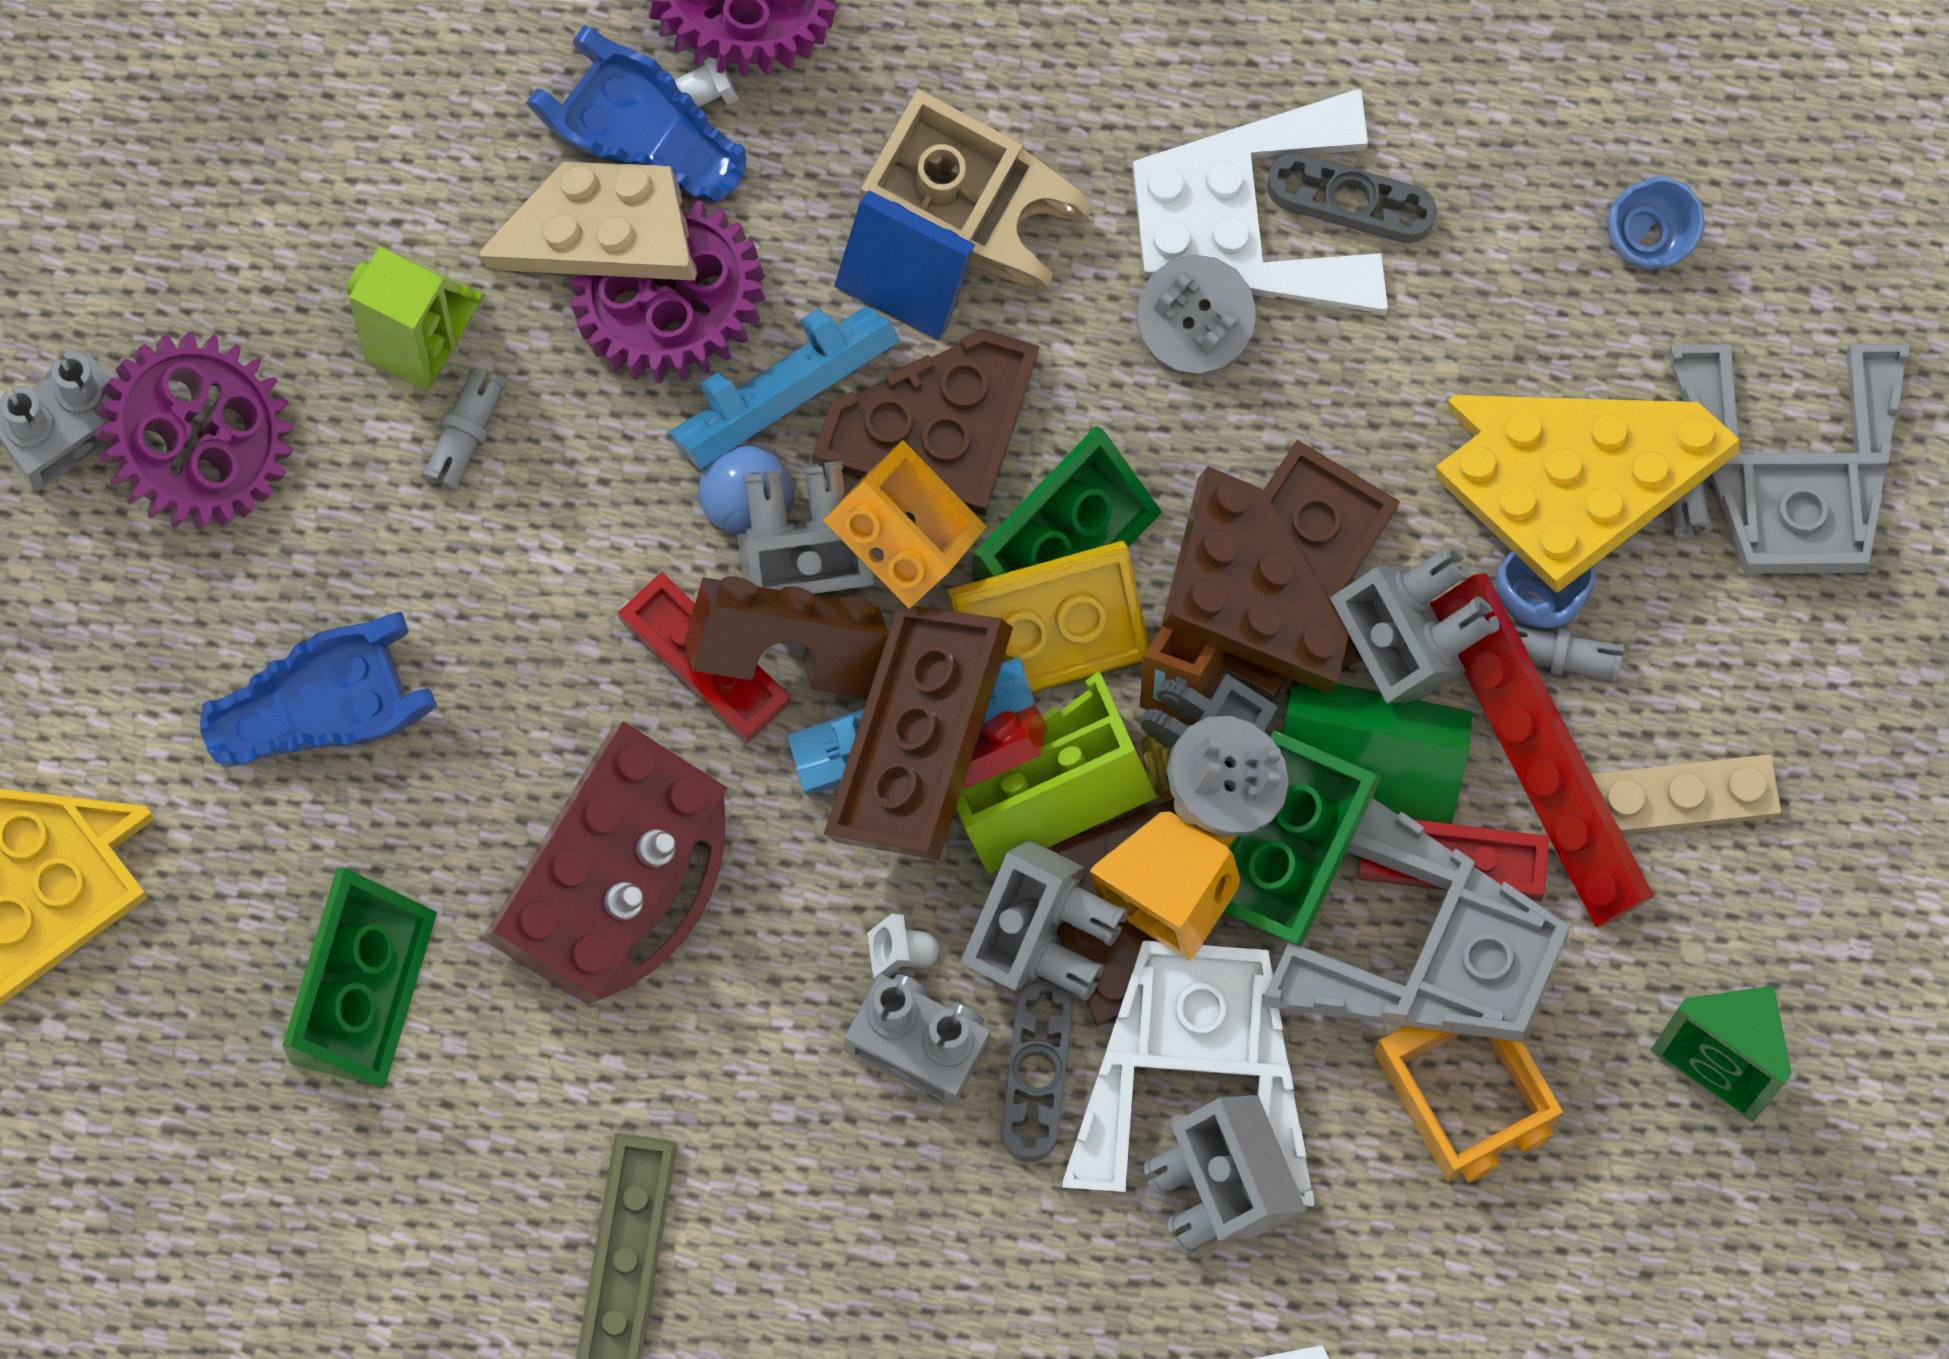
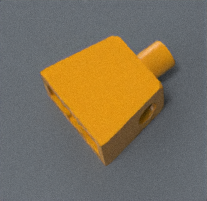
[1090,811,1241,961]

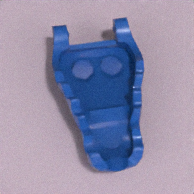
[526,25,747,203]
[200,611,437,768]

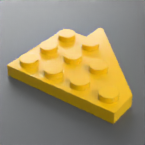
[1435,395,1740,593]
[0,789,155,1006]

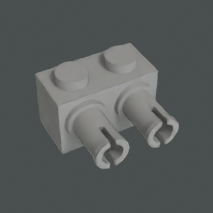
[0,351,113,492]
[737,461,874,594]
[1330,544,1499,704]
[960,840,1128,1001]
[844,973,991,1107]
[1144,1095,1306,1254]

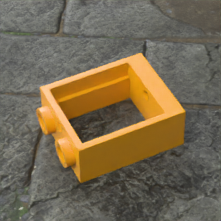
[823,440,987,609]
[1373,1026,1563,1183]

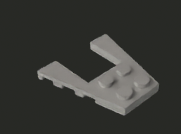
[1669,344,1910,574]
[1265,795,1570,1042]

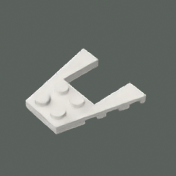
[1132,89,1388,315]
[1062,941,1314,1206]

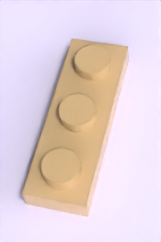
[1591,754,1781,835]

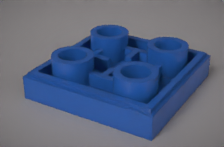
[834,190,975,340]

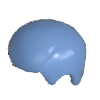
[1607,176,1705,270]
[697,445,795,536]
[1495,551,1595,629]

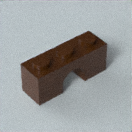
[684,576,889,699]

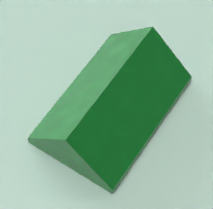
[971,426,1162,582]
[1282,682,1473,824]
[1223,730,1382,946]
[282,868,437,1088]
[1651,985,1792,1122]

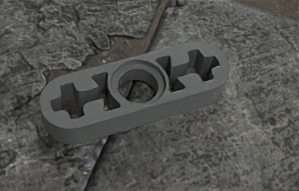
[1267,153,1436,243]
[1001,980,1072,1162]

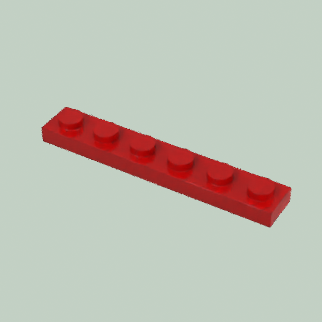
[1430,573,1654,928]

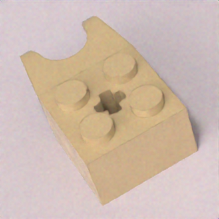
[858,89,1092,291]

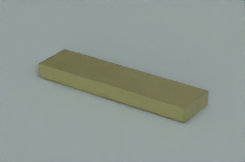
[576,1132,678,1359]

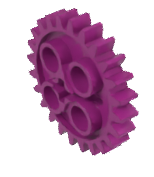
[647,0,836,77]
[570,200,766,383]
[94,332,294,530]

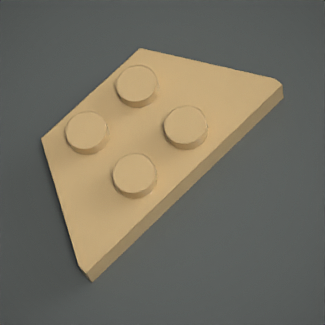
[479,162,697,280]

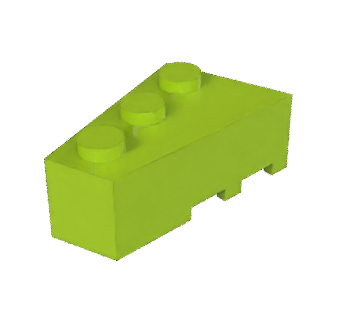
[347,246,485,392]
[956,671,1157,875]

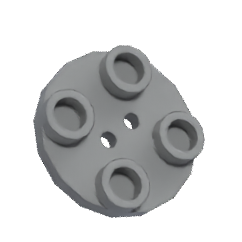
[1136,254,1256,375]
[1167,716,1289,837]

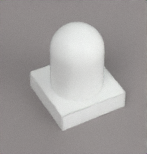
[675,57,739,107]
[867,914,940,979]

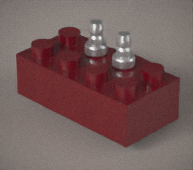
[482,721,727,1004]

